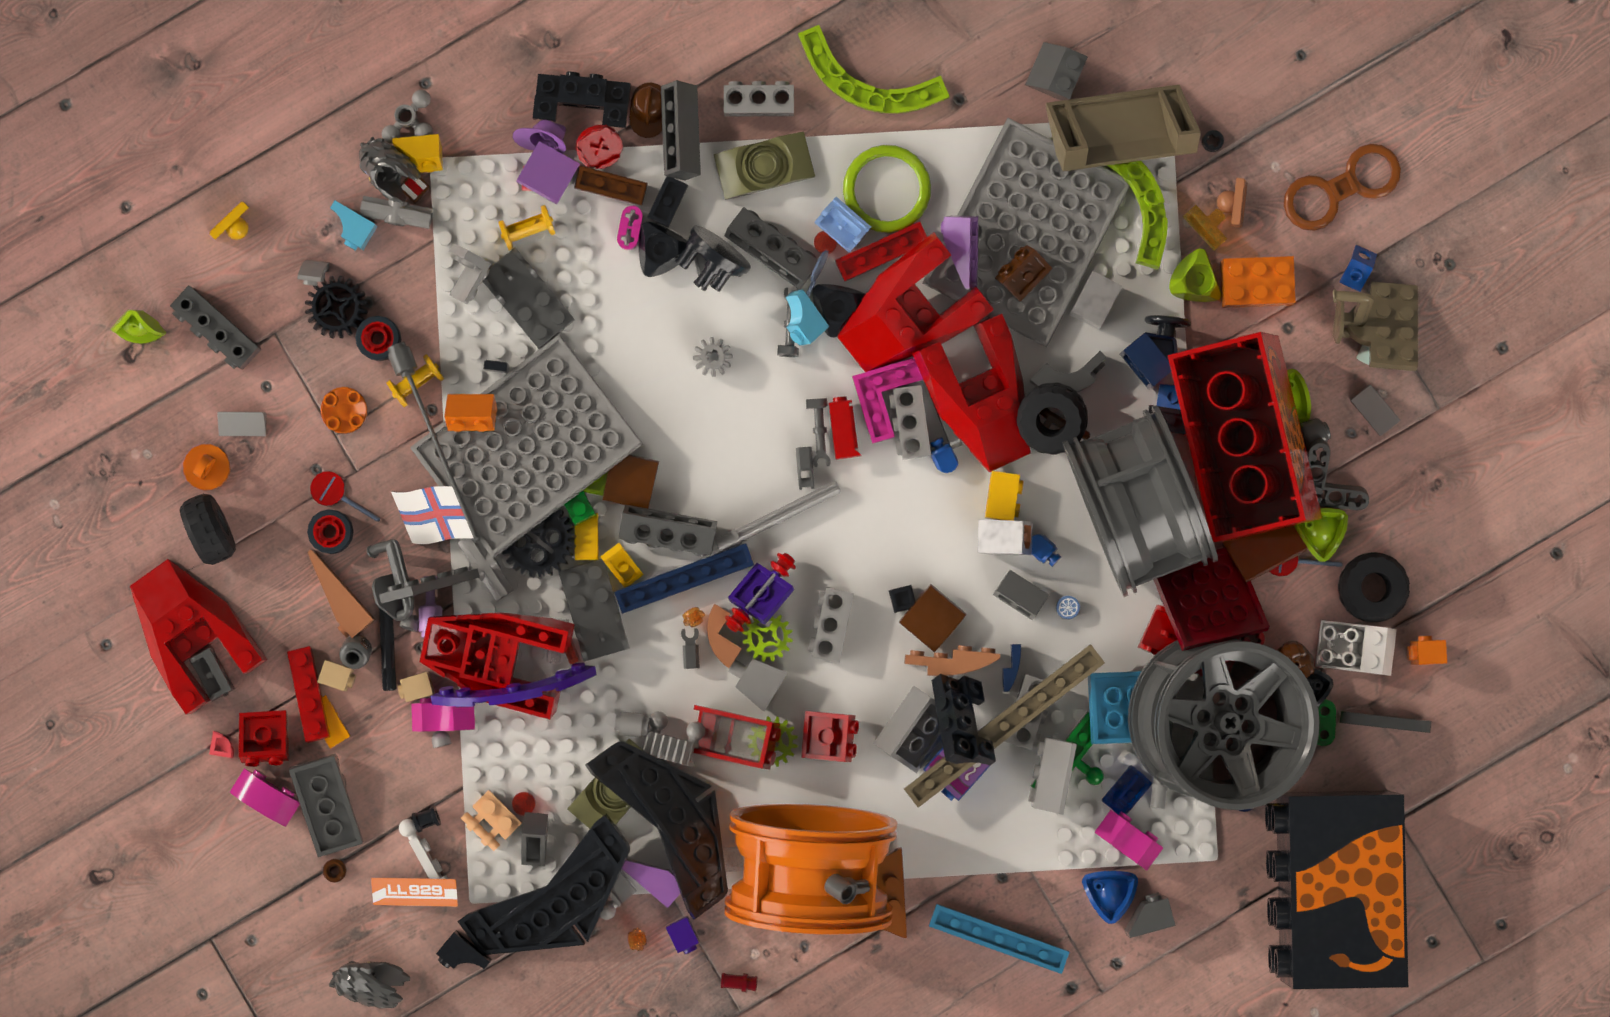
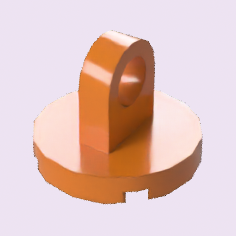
[183,444,230,490]

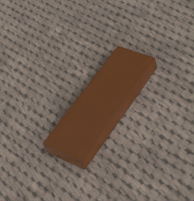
[574,165,648,206]

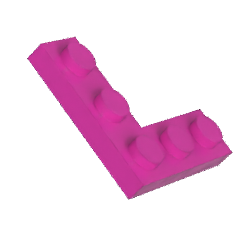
[852,358,923,444]

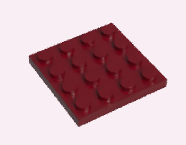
[1154,548,1270,651]

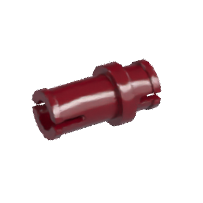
[721,973,758,992]

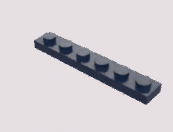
[614,543,754,614]

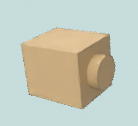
[317,660,356,691]
[397,672,435,702]

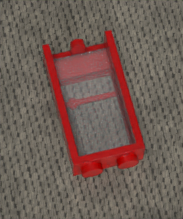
[693,705,781,770]

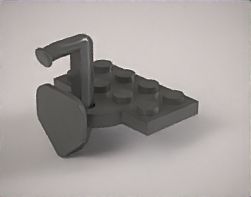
[367,539,480,621]

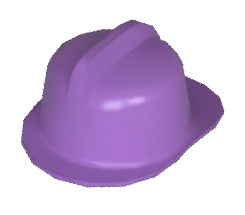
[512,120,566,154]

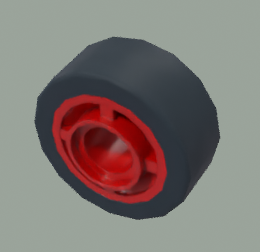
[355,316,402,361]
[307,509,354,554]

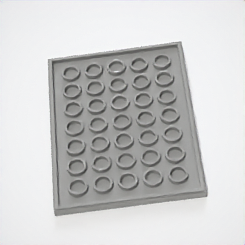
[922,118,1130,347]
[410,334,643,558]

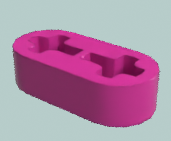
[617,206,643,250]

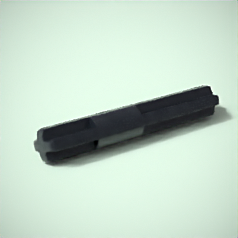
[379,608,396,691]

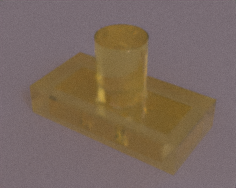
[1183,205,1227,251]

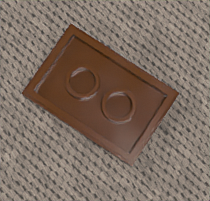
[1222,526,1308,583]

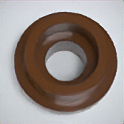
[323,859,347,883]

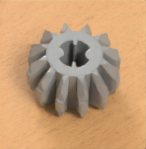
[693,337,733,377]

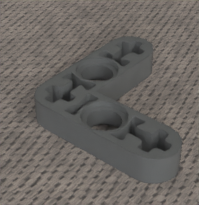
[1307,439,1369,510]

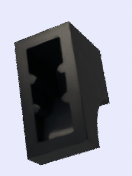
[436,930,492,969]

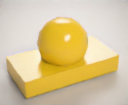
[209,201,249,240]

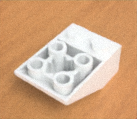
[1315,620,1397,676]

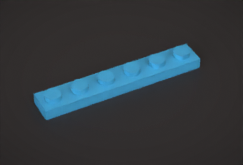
[929,904,1070,974]

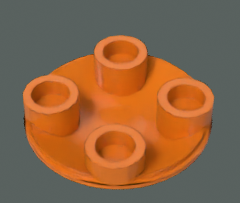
[321,387,367,434]

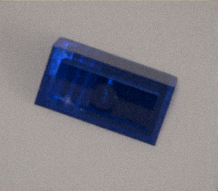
[1102,765,1153,815]

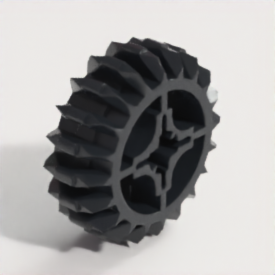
[305,276,368,339]

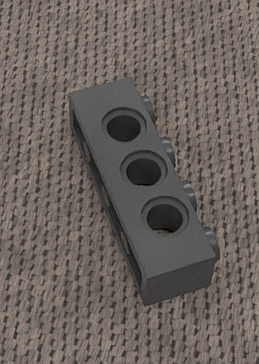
[724,207,818,290]
[619,505,718,556]

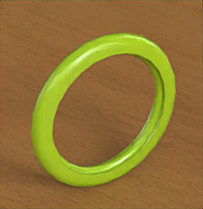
[843,145,931,233]

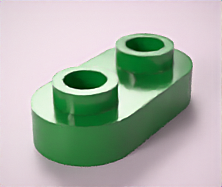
[1317,699,1336,746]

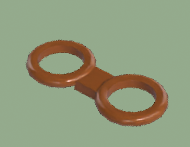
[1283,144,1401,231]

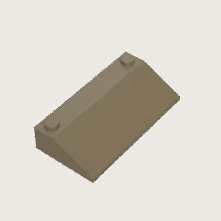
[1046,85,1201,171]

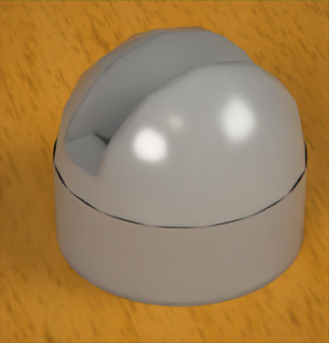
[399,614,419,632]
[432,731,452,748]

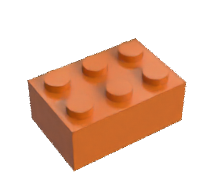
[1220,256,1296,308]

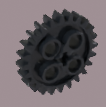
[502,509,576,578]

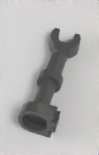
[777,288,799,357]
[806,398,831,467]

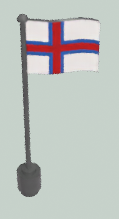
[388,342,481,544]

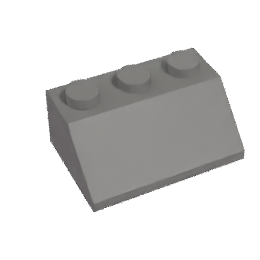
[873,686,941,774]
[1028,737,1077,815]

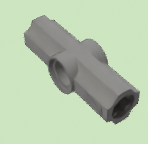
[360,196,433,229]
[457,538,514,601]

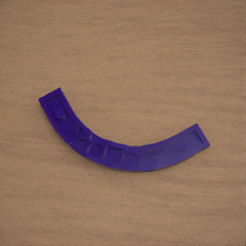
[431,662,597,707]

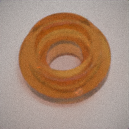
[682,607,705,628]
[628,928,647,951]

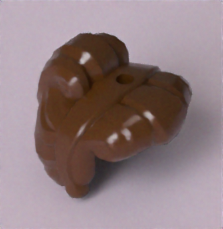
[1277,641,1315,678]

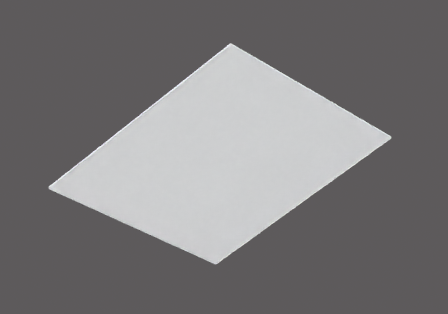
[430,123,1218,904]

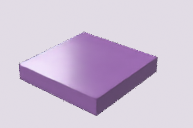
[516,141,580,204]

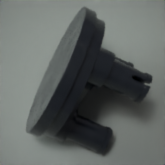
[675,225,751,292]

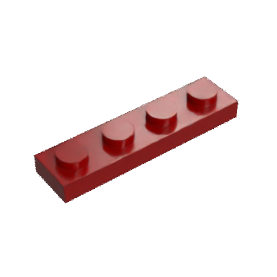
[835,222,927,282]
[287,646,330,743]

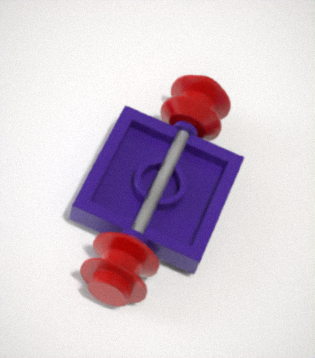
[725,553,796,632]

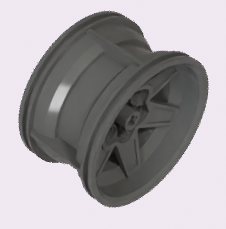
[1063,405,1218,597]
[1128,639,1319,810]

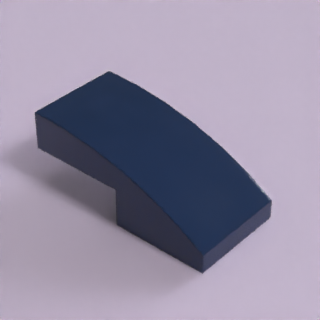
[1002,644,1021,692]

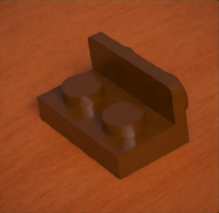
[995,245,1053,302]

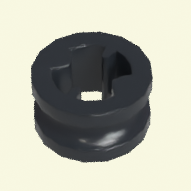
[1202,130,1224,152]

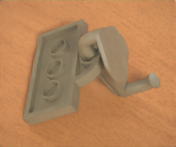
[1333,281,1418,371]

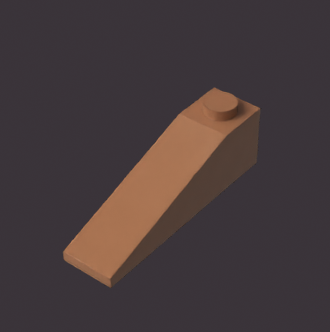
[307,549,376,638]

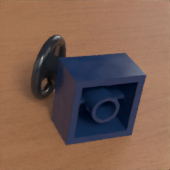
[1119,315,1191,390]

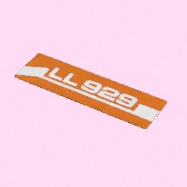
[371,878,458,907]

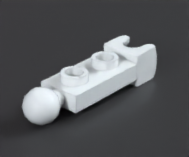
[399,819,448,879]

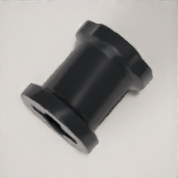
[412,805,441,833]

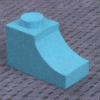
[330,200,378,251]
[785,289,829,346]

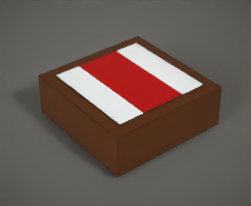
[401,177,431,204]

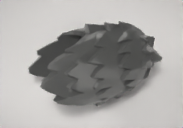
[359,137,421,204]
[329,961,410,1008]

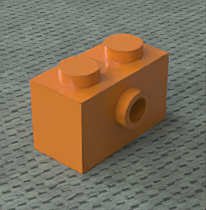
[444,394,497,432]
[1406,636,1447,665]

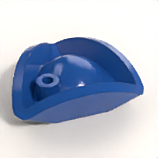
[1082,871,1138,924]

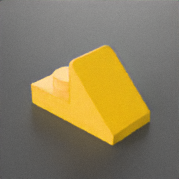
[600,543,644,588]

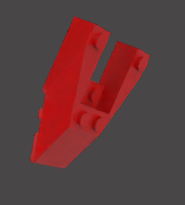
[837,232,994,372]
[912,314,1031,472]
[130,559,268,715]
[419,612,575,720]

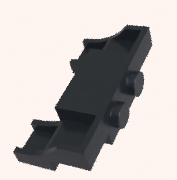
[532,71,631,129]
[931,674,996,766]

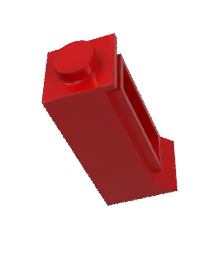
[829,396,862,460]

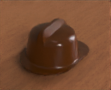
[629,82,662,138]

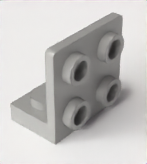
[449,244,491,304]

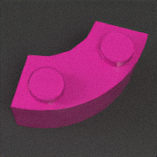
[411,698,475,732]
[230,768,300,827]
[1094,810,1163,871]

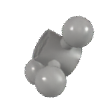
[382,90,433,144]

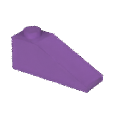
[941,215,978,288]
[622,859,680,908]

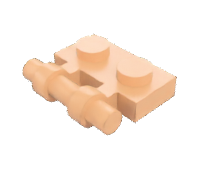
[461,790,522,851]

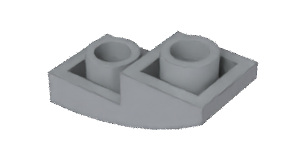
[297,260,330,286]

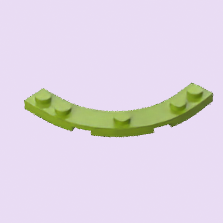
[798,25,950,114]
[1107,161,1168,270]

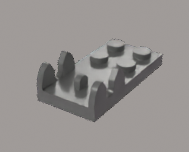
[483,247,575,349]
[558,559,630,662]
[289,753,364,857]

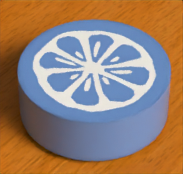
[1056,596,1080,619]

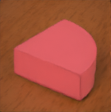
[209,731,234,758]

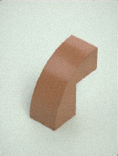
[707,604,742,668]

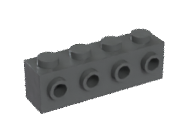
[661,80,701,181]
[170,285,261,370]

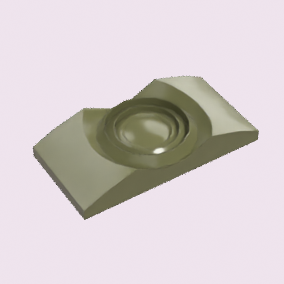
[714,132,815,200]
[567,738,643,829]

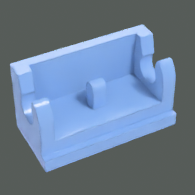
[814,197,871,253]

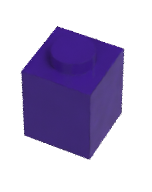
[666,916,700,954]

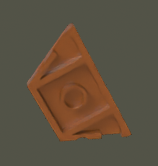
[877,847,907,938]

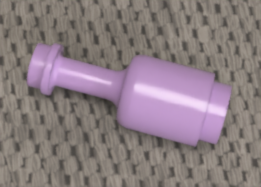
[419,576,442,638]

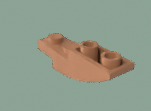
[904,645,1000,676]

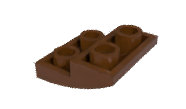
[602,455,659,509]
[899,584,967,652]

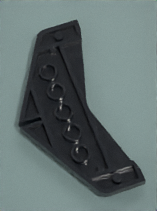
[585,741,728,920]
[458,813,630,955]

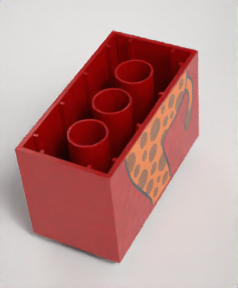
[1168,332,1323,542]

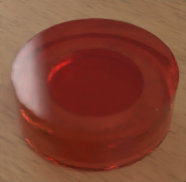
[814,231,837,254]
[512,792,536,816]

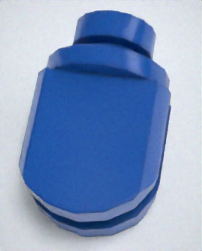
[930,437,958,473]
[1032,534,1061,567]

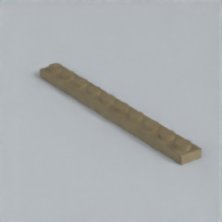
[904,644,1105,808]

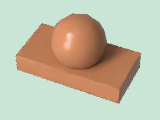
[1216,178,1248,228]

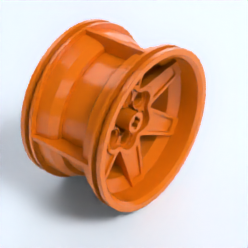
[724,804,898,934]

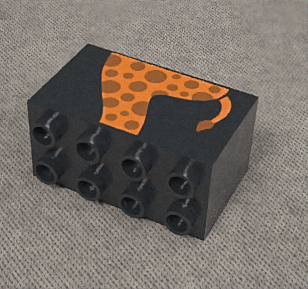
[1265,791,1409,989]

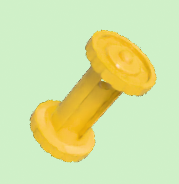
[498,205,556,251]
[386,354,445,408]

